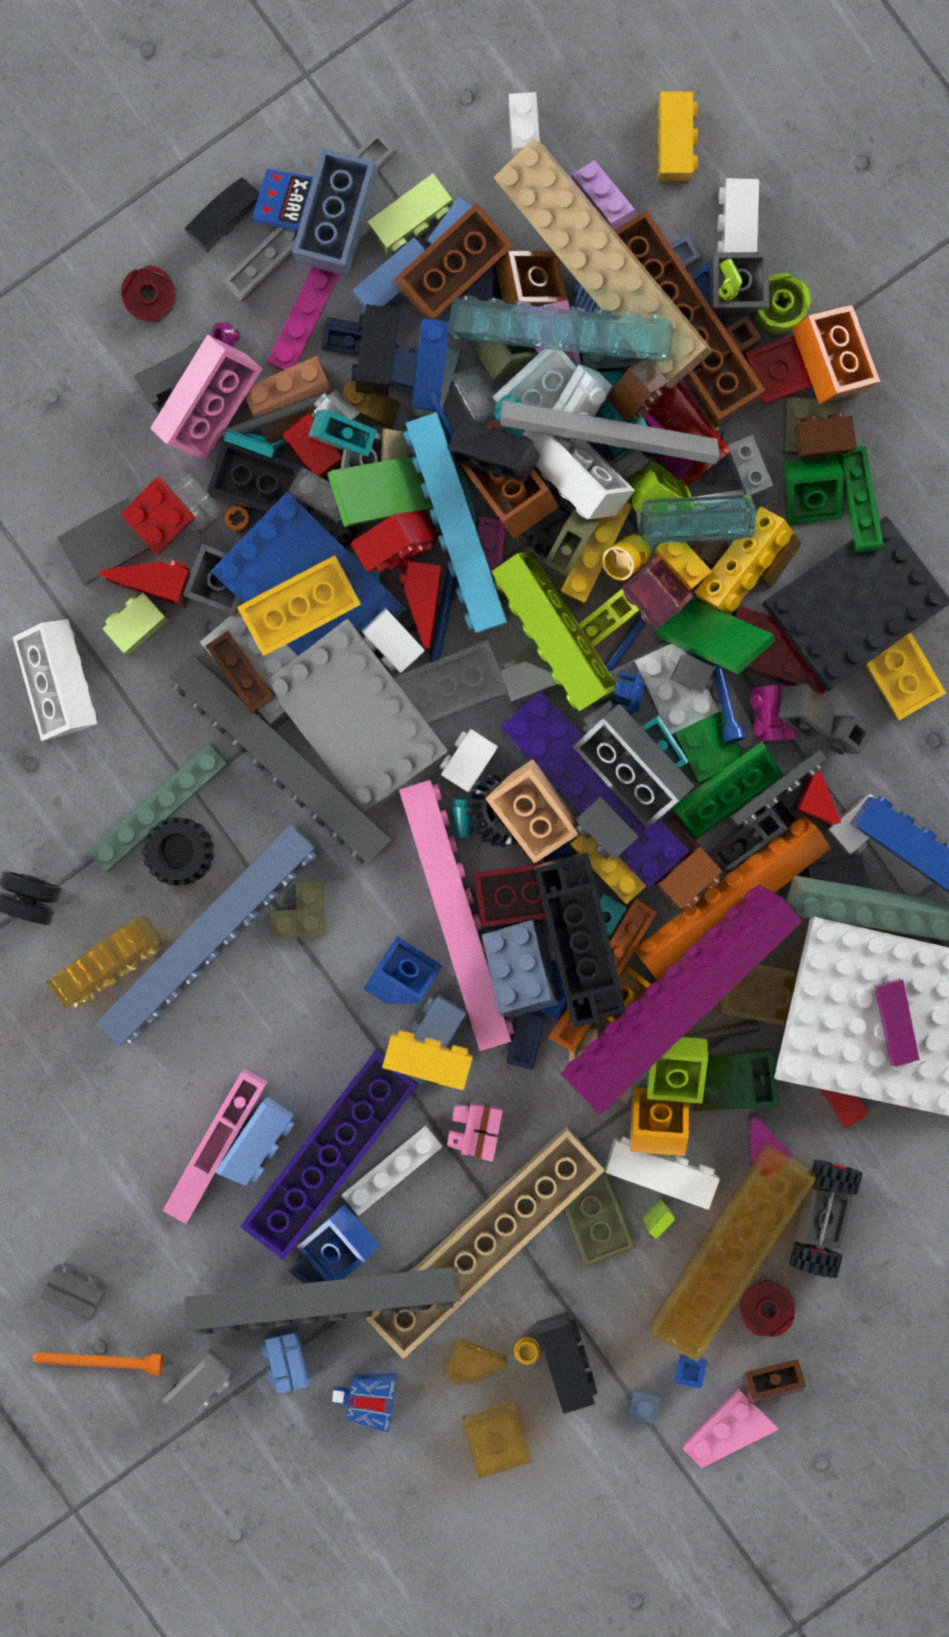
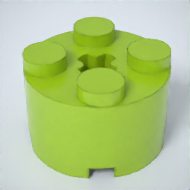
[752,273,811,336]

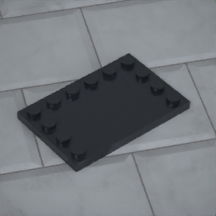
[762,516,949,692]

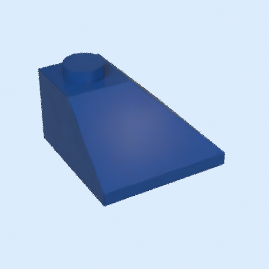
[364,936,443,1004]

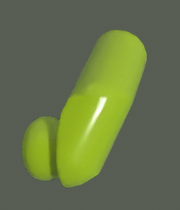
[719,258,742,301]

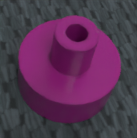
[212,322,240,347]

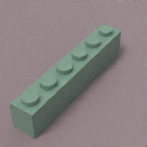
[786,876,949,941]

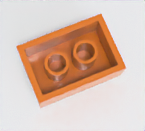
[792,305,880,405]

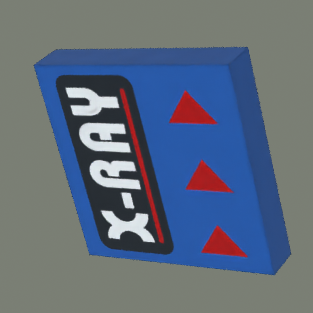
[252,169,314,230]

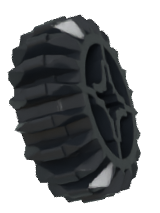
[465,773,519,847]

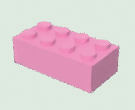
[150,335,263,461]

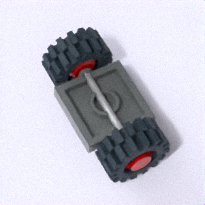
[789,1160,863,1278]

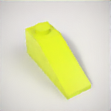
[579,583,649,647]

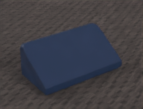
[321,317,363,355]

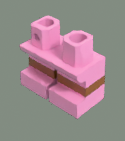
[447,1102,503,1162]

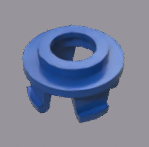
[611,670,645,717]

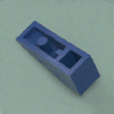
[411,318,450,411]

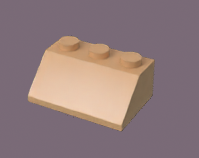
[486,759,579,863]

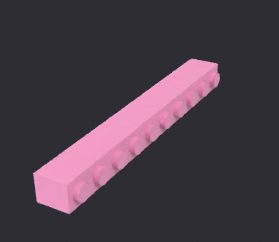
[399,780,515,1051]

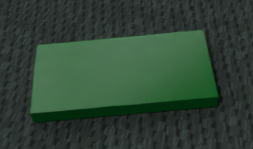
[655,598,775,674]
[673,742,784,840]

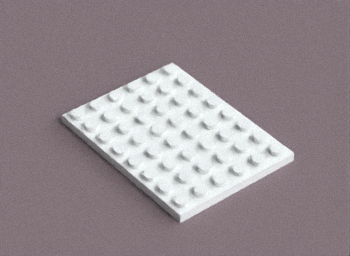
[774,917,949,1116]

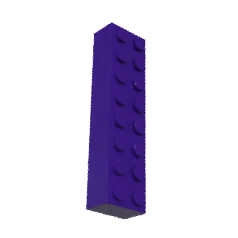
[500,690,690,889]
[240,1049,419,1260]

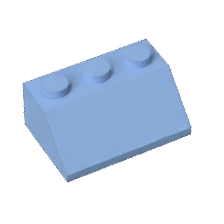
[215,1096,295,1186]

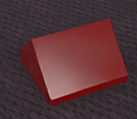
[792,771,841,825]

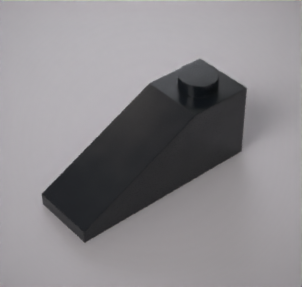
[710,798,796,873]

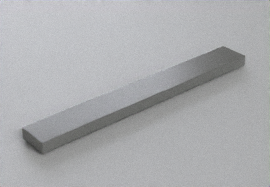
[223,131,396,302]
[500,400,719,464]

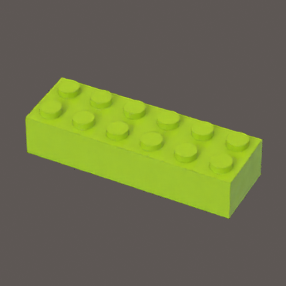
[492,552,616,712]

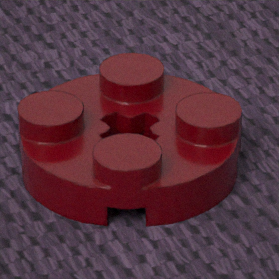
[121,266,176,323]
[739,1280,795,1337]

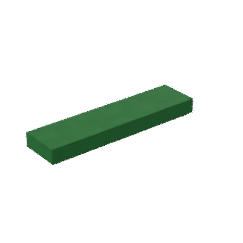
[838,446,884,553]

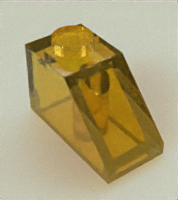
[444,1337,507,1385]

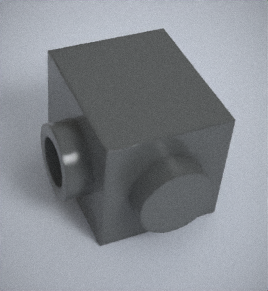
[823,715,873,755]

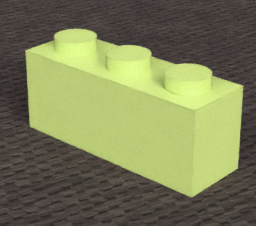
[367,173,453,255]

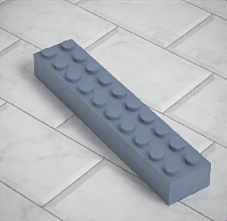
[96,825,318,1046]

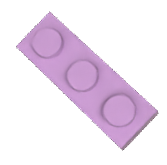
[572,160,637,230]

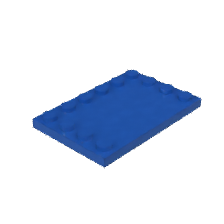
[211,492,406,656]

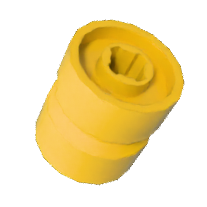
[602,534,651,580]

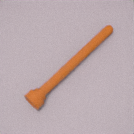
[32,1352,164,1376]

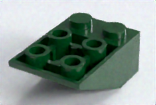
[693,1048,779,1111]

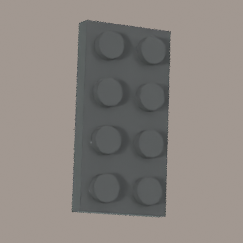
[726,750,826,828]

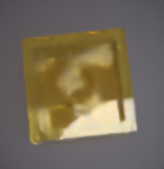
[462,1401,531,1478]

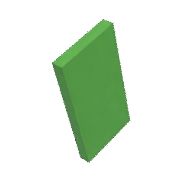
[327,456,434,527]

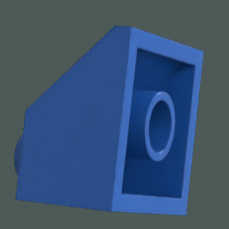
[297,1205,380,1281]

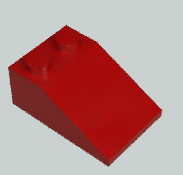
[99,560,191,608]
[400,561,442,653]

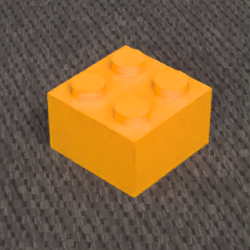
[630,1087,689,1156]

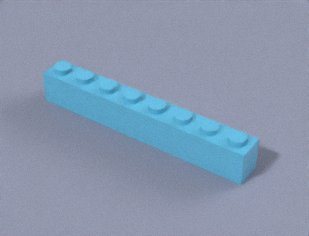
[403,412,508,634]

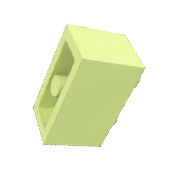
[102,593,168,656]

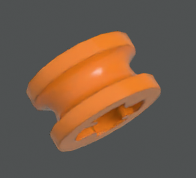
[225,506,250,532]

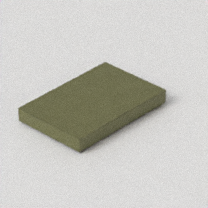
[563,1171,636,1267]

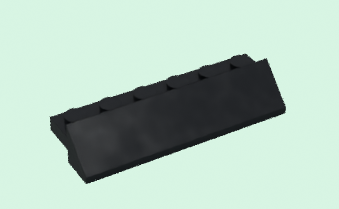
[534,852,626,1028]

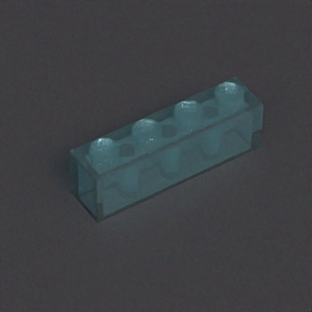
[640,495,757,544]

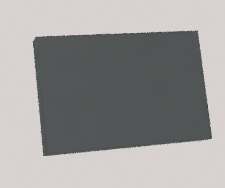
[57,498,150,585]

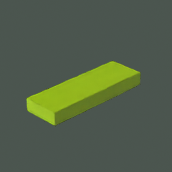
[642,1198,675,1239]

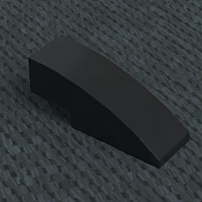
[184,177,260,253]

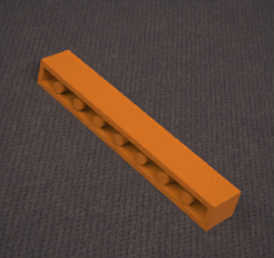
[633,816,831,981]

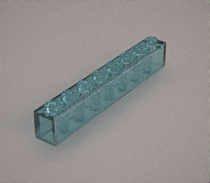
[448,295,674,362]

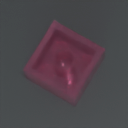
[621,555,693,630]

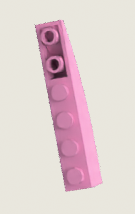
[163,1069,268,1224]

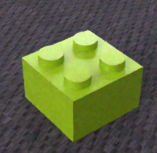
[647,1037,708,1104]

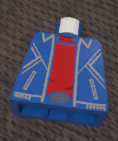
[332,1373,397,1432]

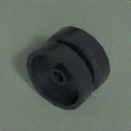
[0,871,62,925]

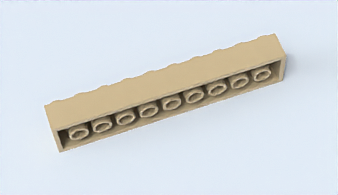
[493,138,713,388]
[366,1126,605,1359]

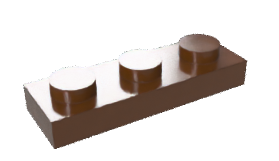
[205,631,274,714]

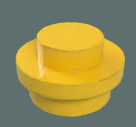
[514,1336,541,1365]

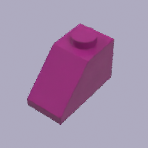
[747,1113,793,1179]

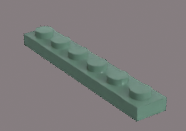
[88,744,228,872]

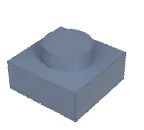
[627,1389,661,1424]

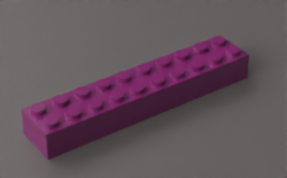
[561,884,802,1115]

